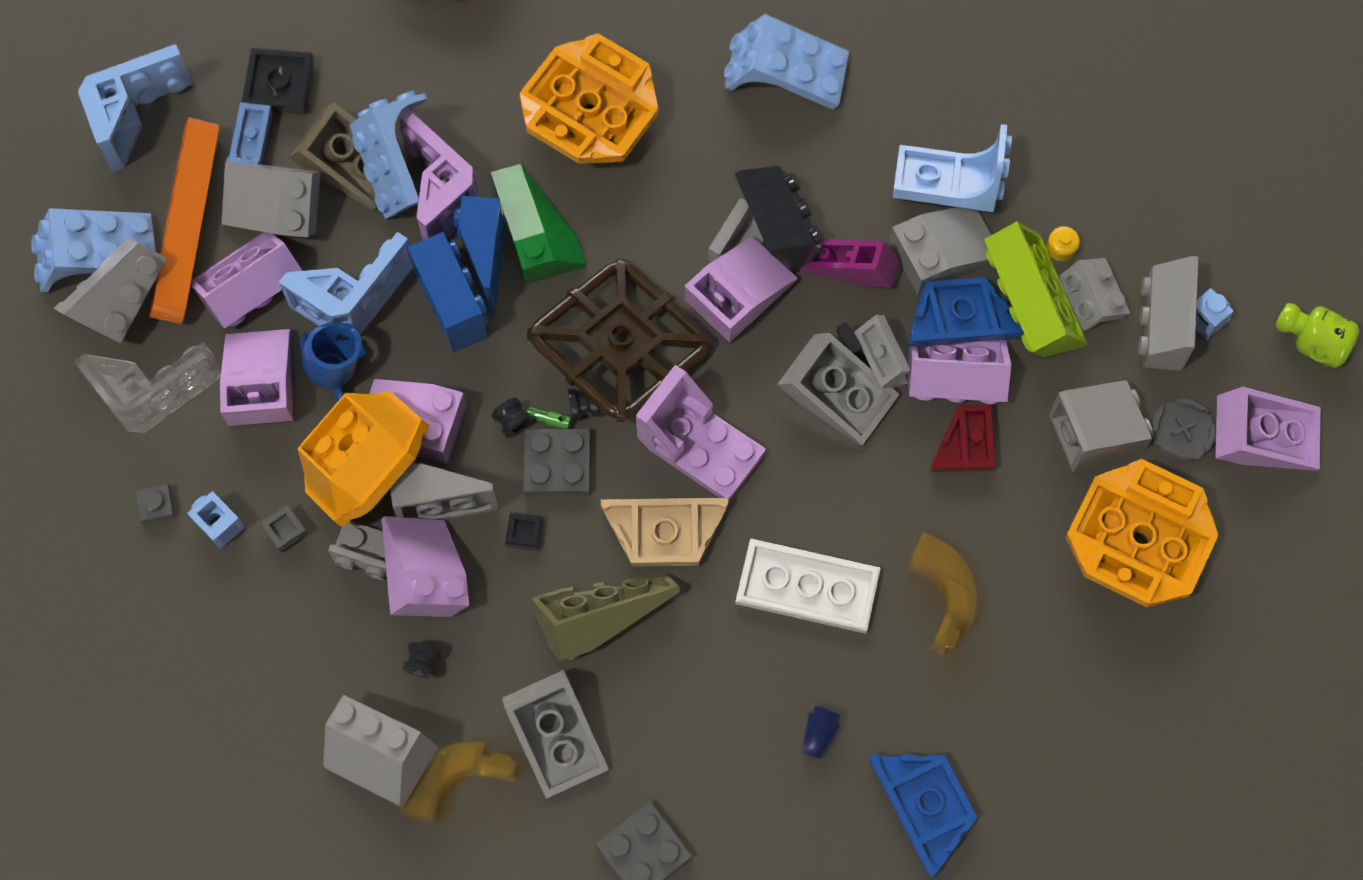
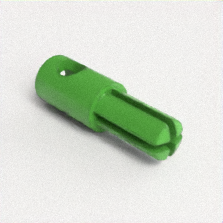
[526,407,572,429]

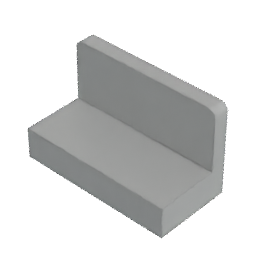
[708,198,764,262]
[854,315,911,388]

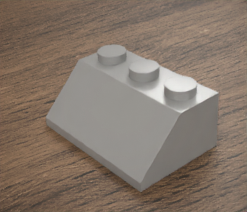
[1138,256,1198,371]
[323,695,439,808]

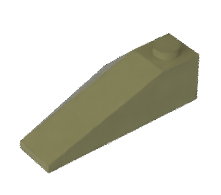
[531,573,680,661]

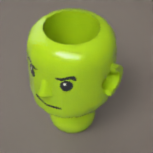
[1275,303,1360,368]

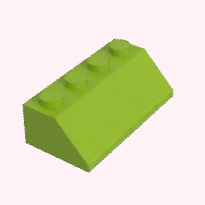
[984,221,1089,357]

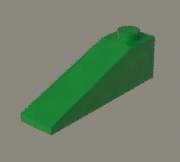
[490,164,586,284]

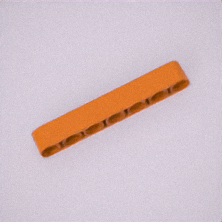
[149,117,219,324]

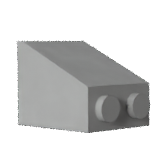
[1049,380,1153,473]

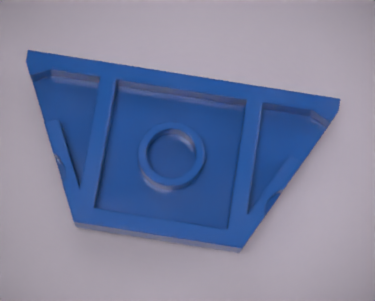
[908,277,1024,347]
[868,754,977,879]

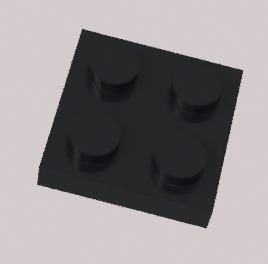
[241,48,314,113]

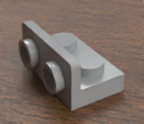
[328,522,387,580]

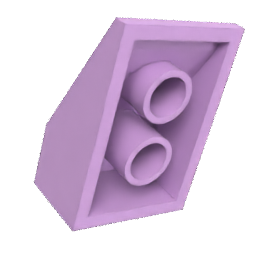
[369,379,467,465]
[1216,387,1321,471]
[382,516,469,617]

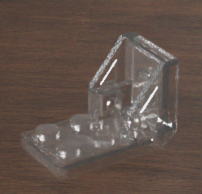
[74,342,221,433]

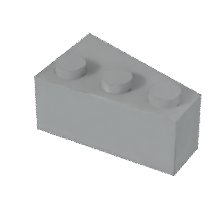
[53,238,167,343]

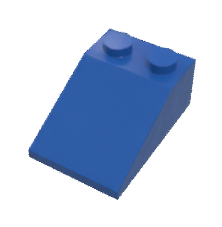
[454,196,506,313]

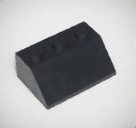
[734,166,825,272]

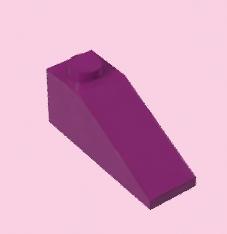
[798,239,899,288]

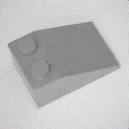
[222,161,320,238]
[889,207,991,295]
[777,333,900,445]
[390,462,499,520]
[502,670,609,799]

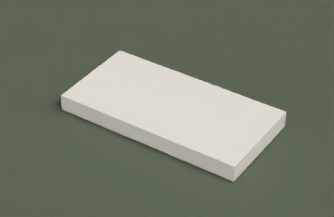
[735,538,880,634]

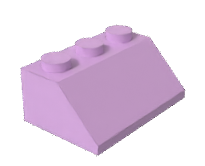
[190,232,302,329]
[908,340,1011,404]

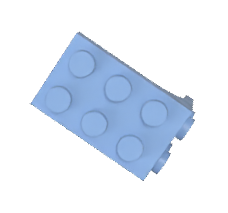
[724,14,849,110]
[349,91,428,219]
[892,124,1012,212]
[31,208,156,292]

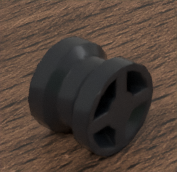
[567,388,599,421]
[491,397,533,438]
[402,642,442,679]

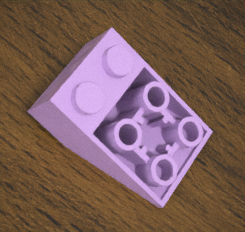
[684,236,798,342]
[220,329,293,426]

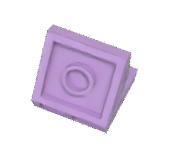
[398,107,479,240]
[636,365,766,503]

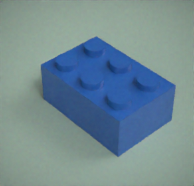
[407,232,490,353]

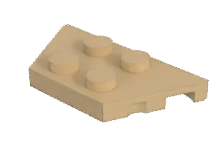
[601,498,728,567]

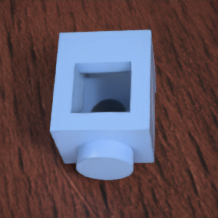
[1195,288,1233,341]
[187,491,245,550]

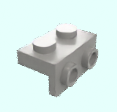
[1060,258,1131,331]

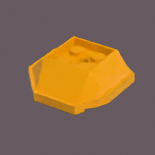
[519,33,658,164]
[297,392,430,527]
[1065,459,1218,607]

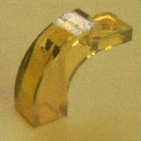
[907,532,977,657]
[399,742,518,824]

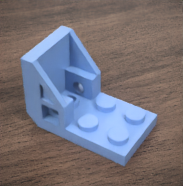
[78,44,193,172]
[279,232,413,340]

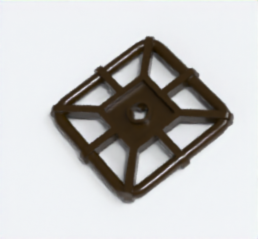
[527,258,713,423]

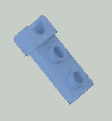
[224,103,273,176]

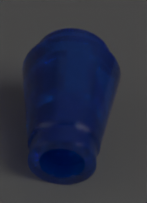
[801,705,841,759]

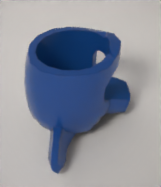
[299,322,366,403]

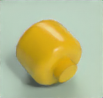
[1046,226,1080,262]

